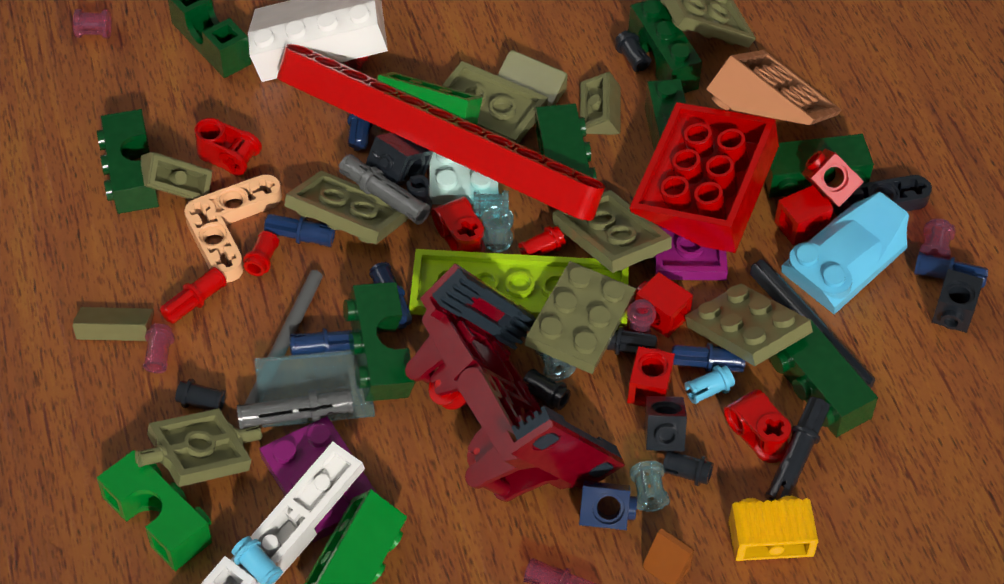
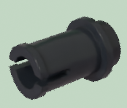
[615,30,651,72]
[407,175,433,211]
[523,369,571,410]
[175,379,226,411]
[662,451,714,486]

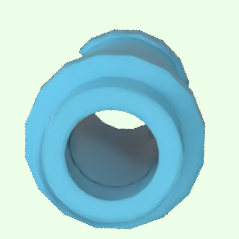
[684,365,735,404]
[231,536,283,584]

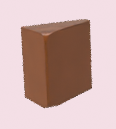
[643,528,694,584]

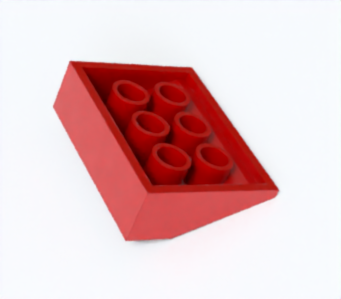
[629,102,779,253]

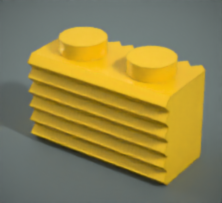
[729,496,818,561]

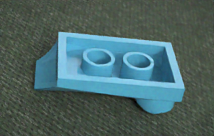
[781,192,909,315]

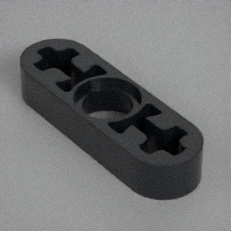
[833,175,932,216]

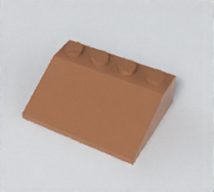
[707,50,842,125]

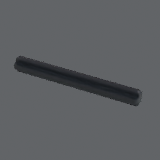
[750,259,875,388]

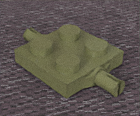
[135,408,262,487]

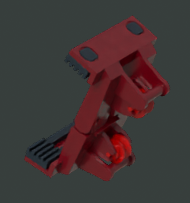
[405,263,625,502]

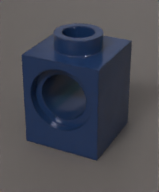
[579,481,637,530]

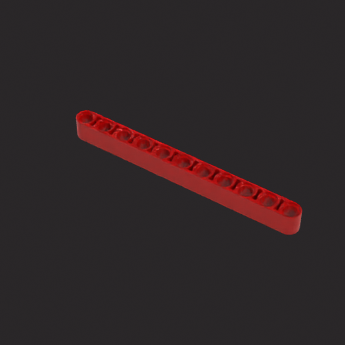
[277,44,605,221]

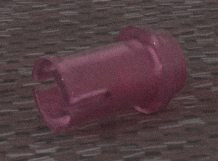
[627,299,656,334]
[143,324,175,373]

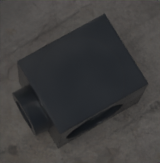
[932,269,984,333]
[644,396,687,451]

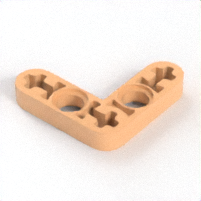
[184,175,282,283]

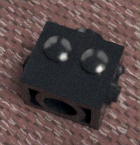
[366,133,434,185]

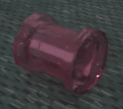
[73,9,112,39]
[919,219,956,259]

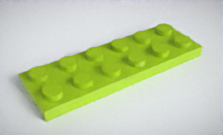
[409,249,629,326]

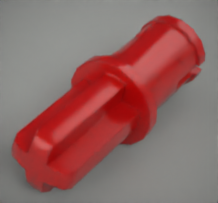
[160,267,227,324]

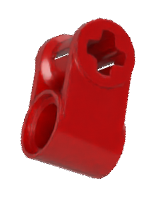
[194,118,262,176]
[431,196,486,253]
[724,389,791,463]

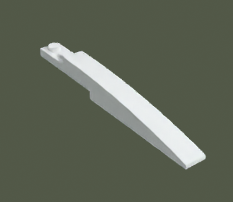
[201,442,365,584]

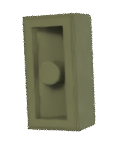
[497,50,568,106]
[580,71,621,135]
[140,152,213,200]
[73,307,154,341]

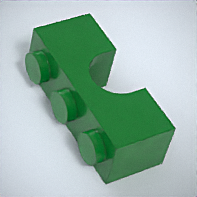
[96,450,212,572]

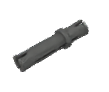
[339,154,430,225]
[237,388,353,429]

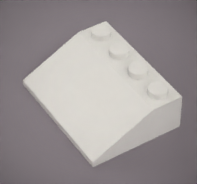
[248,0,388,82]

